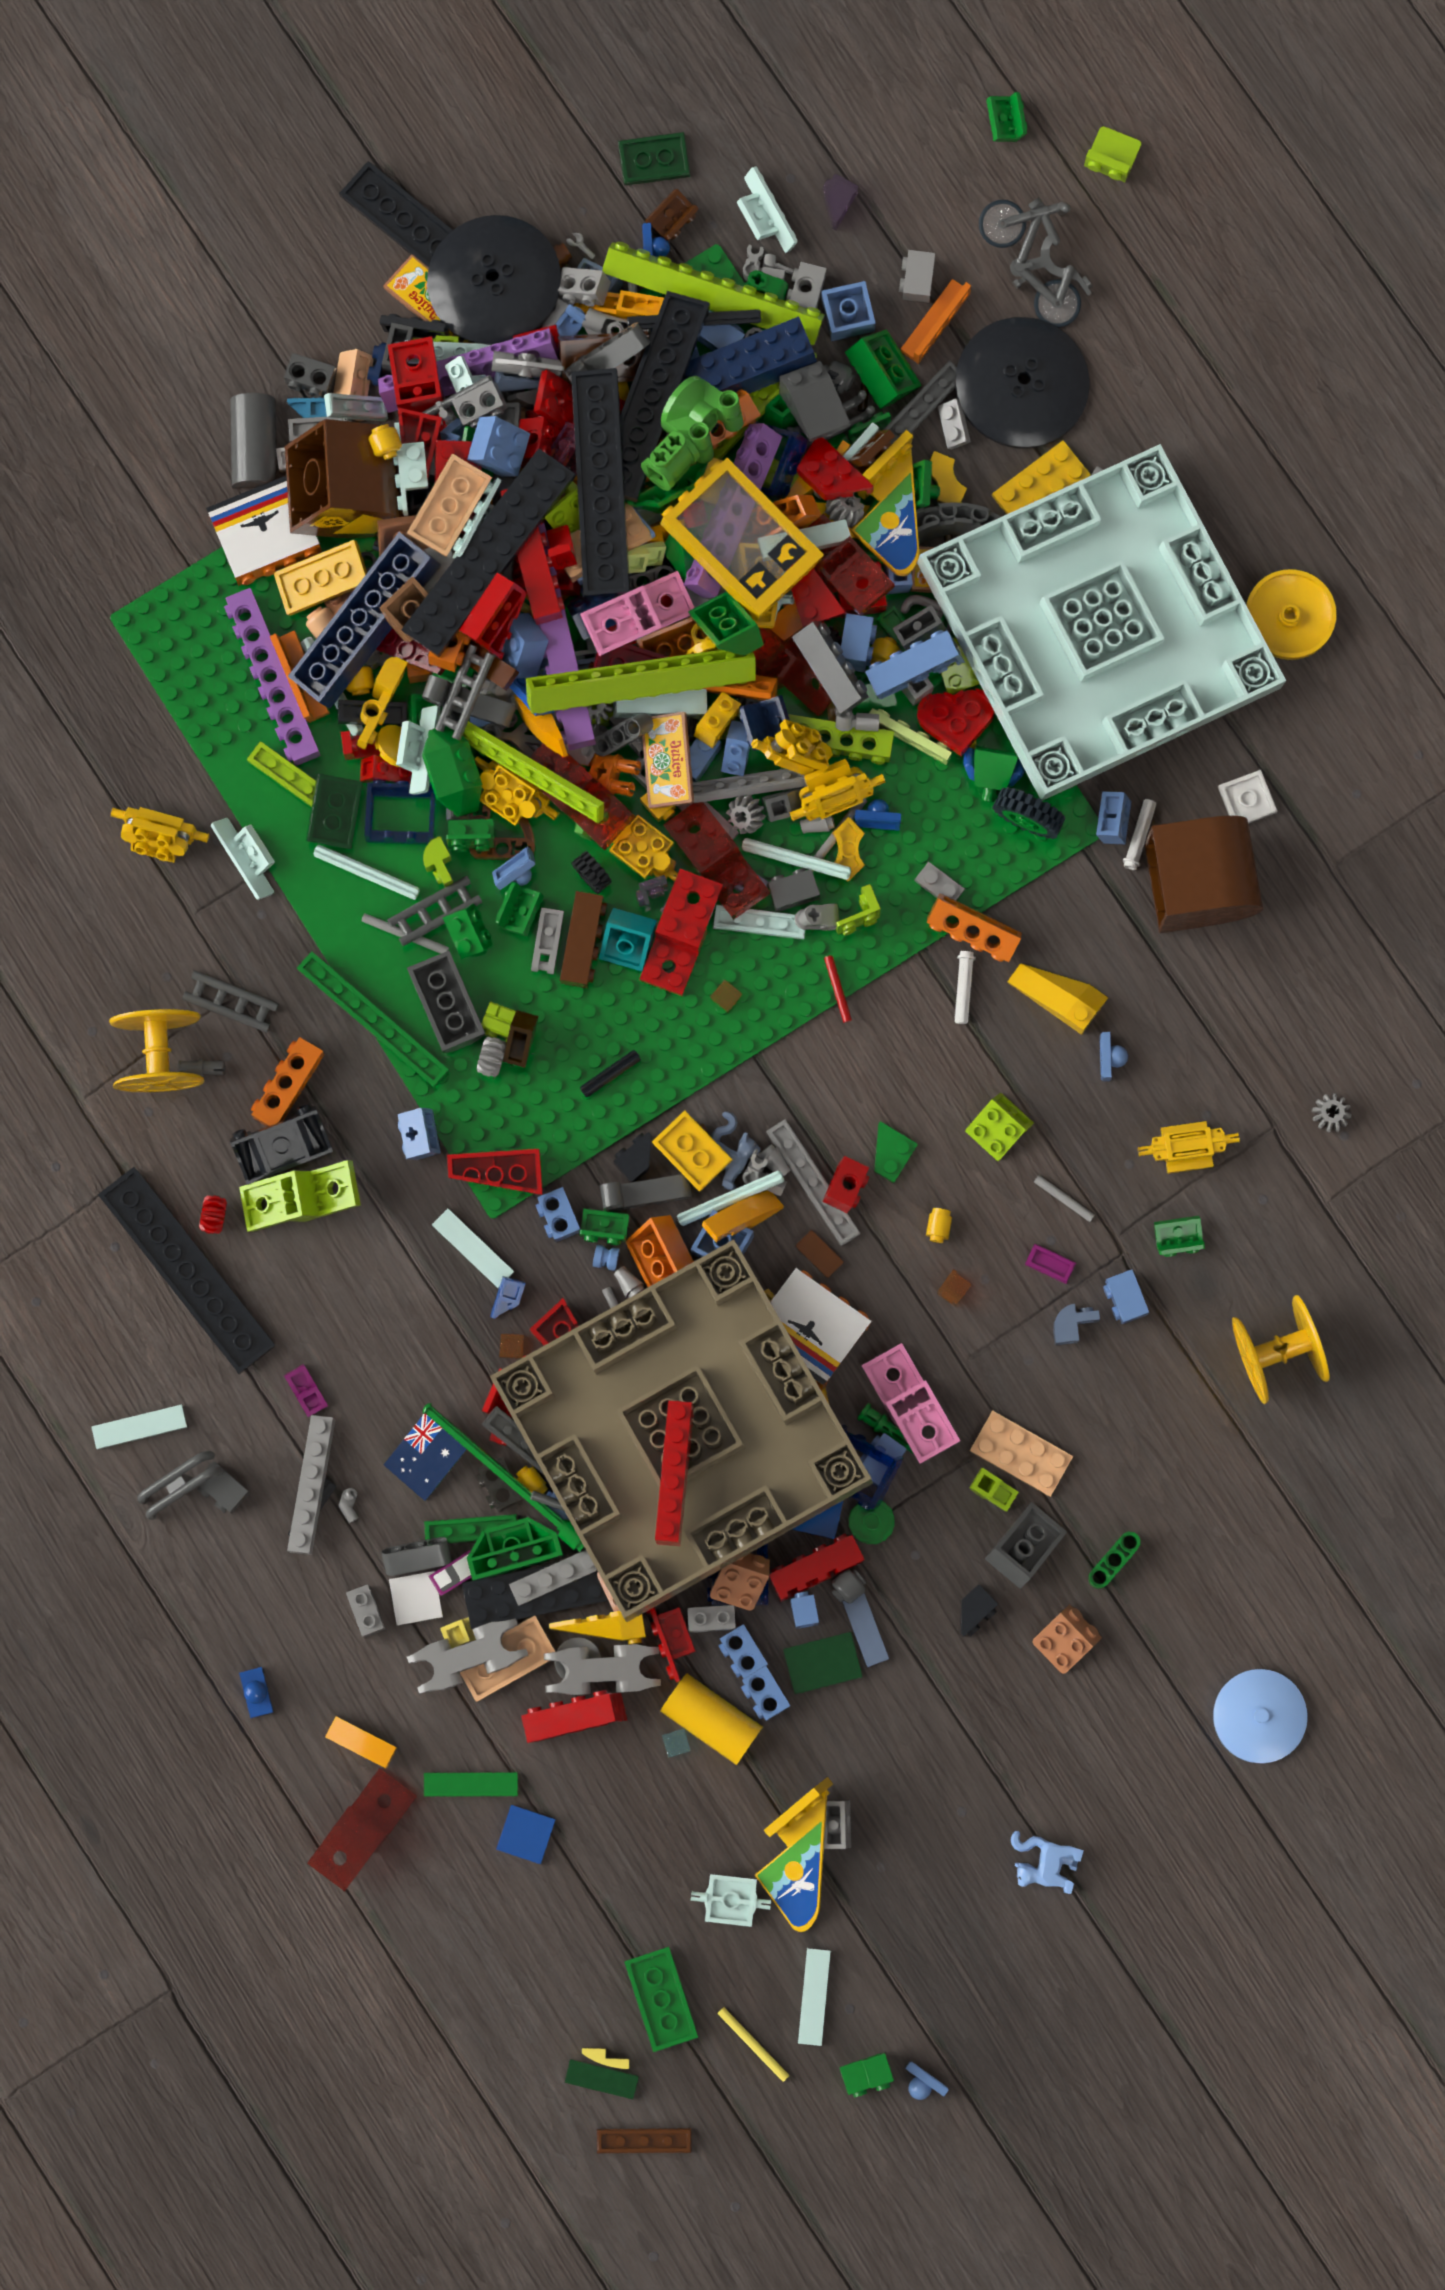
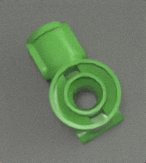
[641,376,744,491]

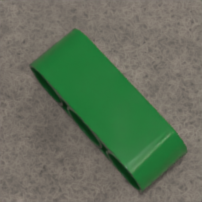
[1088,1532,1141,1589]

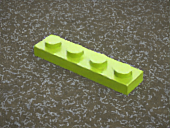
[247,741,316,807]

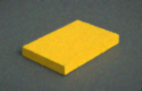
[652,1110,733,1192]

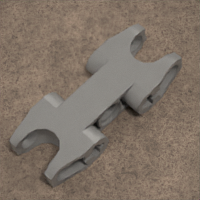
[407,1618,529,1694]
[544,1644,661,1695]

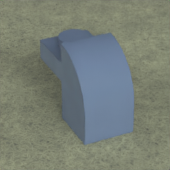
[1053,1304,1100,1345]

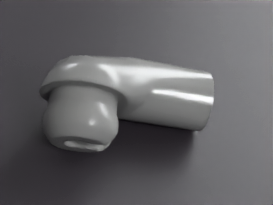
[338,1488,359,1524]

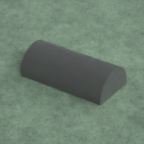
[230,393,277,488]
[407,951,485,1053]

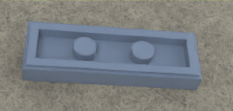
[843,1594,889,1668]

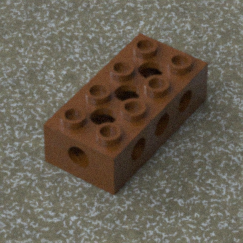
[557,331,650,385]

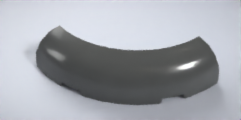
[916,502,1002,544]

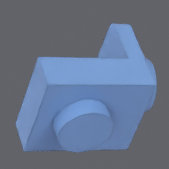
[555,304,585,336]
[440,418,465,441]

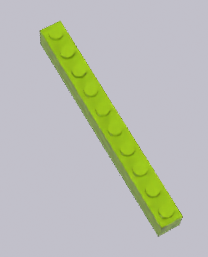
[602,241,825,345]
[526,650,756,714]

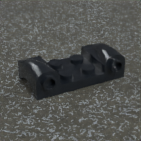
[230,1104,333,1185]

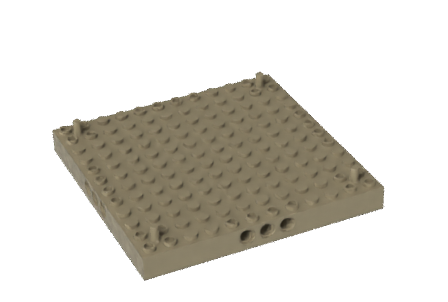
[490,1240,873,1622]

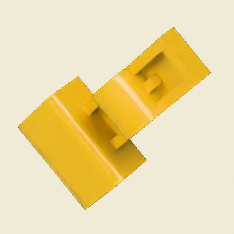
[357,657,408,750]

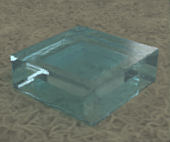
[662,1729,691,1758]

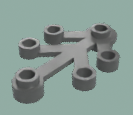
[481,713,554,764]

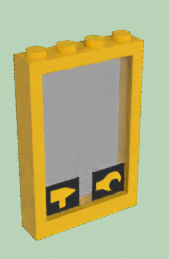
[660,458,824,621]

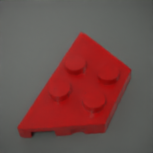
[797,437,874,501]

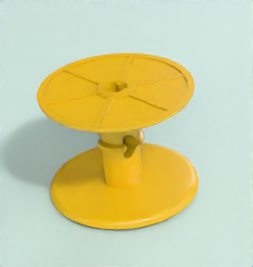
[109,1009,205,1092]
[1232,1295,1330,1404]

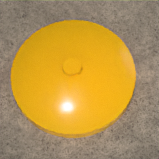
[1246,569,1336,660]

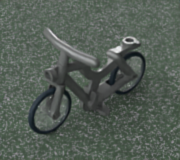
[979,197,1093,328]

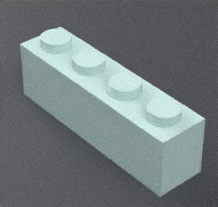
[613,689,707,720]

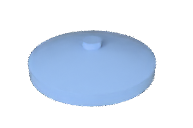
[1213,1669,1307,1763]

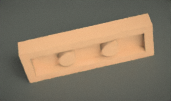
[334,349,373,421]

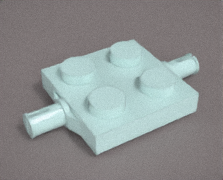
[691,1874,771,1927]

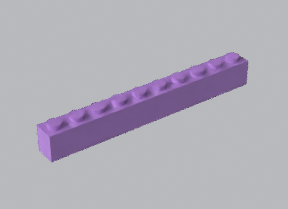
[538,523,596,751]

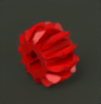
[199,1195,227,1234]

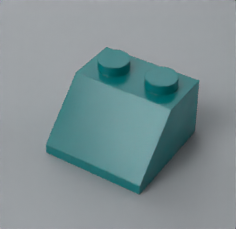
[599,908,657,971]

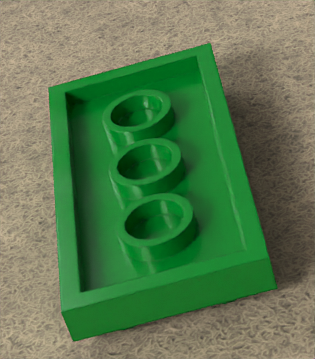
[624,1947,698,2052]

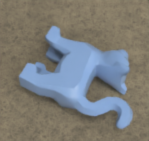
[1011,1831,1084,1894]

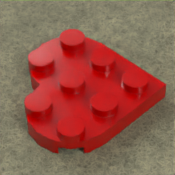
[917,688,995,756]

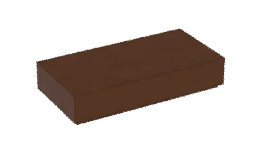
[795,1230,844,1279]

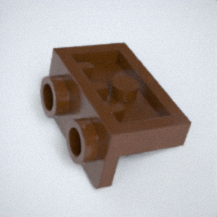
[848,429,895,474]

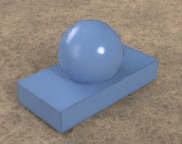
[492,847,536,890]
[1100,1032,1128,1081]
[905,2061,948,2100]

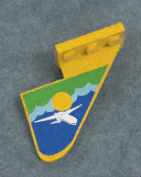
[851,430,919,576]
[755,1777,833,1932]

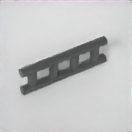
[435,644,495,740]
[387,876,482,946]
[182,970,279,1033]

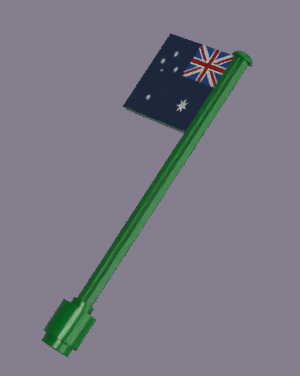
[384,1403,585,1552]

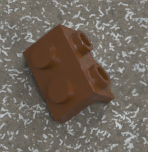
[645,189,699,240]

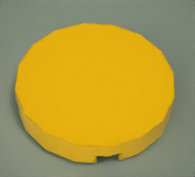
[375,725,402,767]

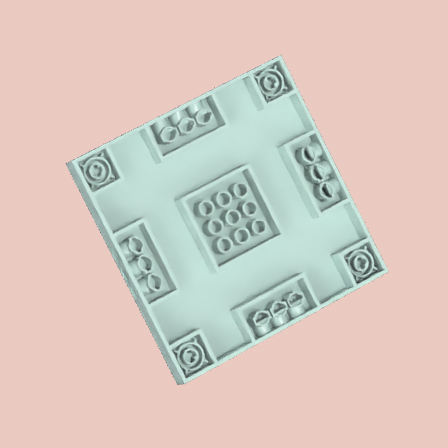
[917,444,1286,801]

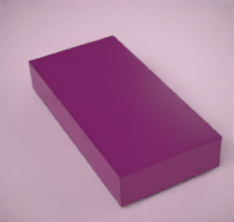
[1025,1244,1076,1284]

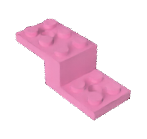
[580,571,695,656]
[861,1343,960,1464]

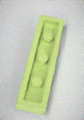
[869,708,952,765]

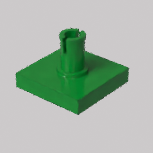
[913,460,940,510]

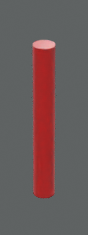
[824,955,852,1023]

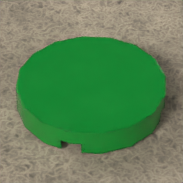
[849,1498,895,1545]

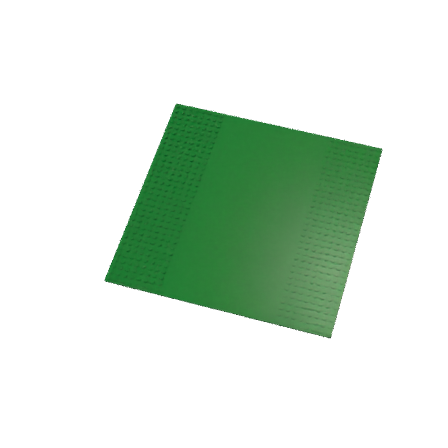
[110,244,1099,1219]

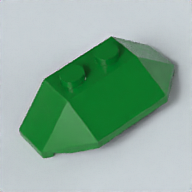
[625,462,708,514]
[422,726,483,817]
[467,1517,563,1581]

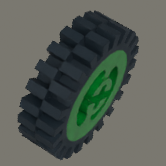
[993,787,1066,839]

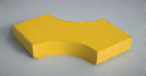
[930,451,967,503]
[832,817,865,882]

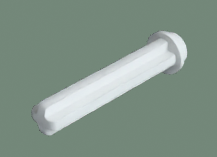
[1123,799,1157,870]
[954,951,976,1024]

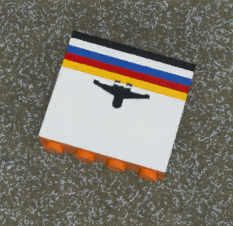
[206,475,322,586]
[770,1268,871,1391]

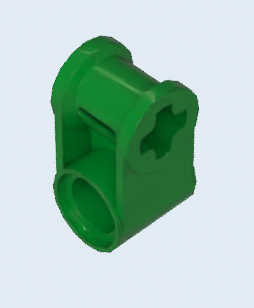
[743,270,788,300]

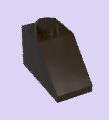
[503,1010,539,1068]

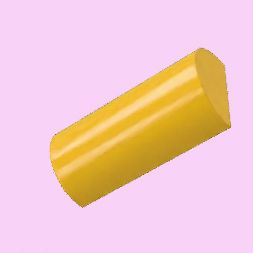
[660,1673,763,1765]

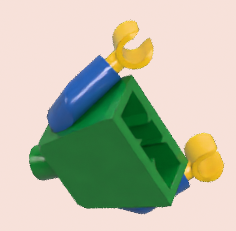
[963,741,1025,802]

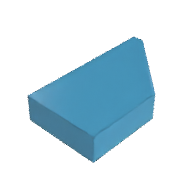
[287,398,327,418]

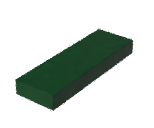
[564,2059,639,2100]

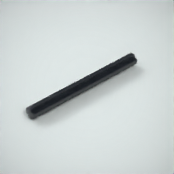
[627,310,761,329]

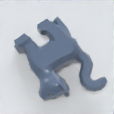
[711,1111,761,1191]

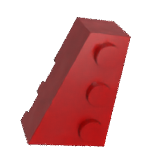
[398,408,443,485]
[459,573,527,660]

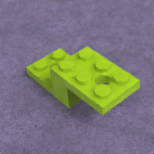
[239,1160,361,1232]

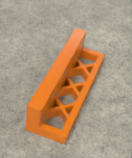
[900,279,971,364]
[270,631,330,723]
[703,675,777,701]

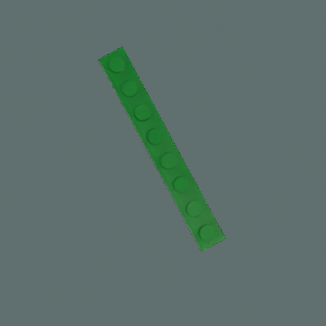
[297,951,449,1088]

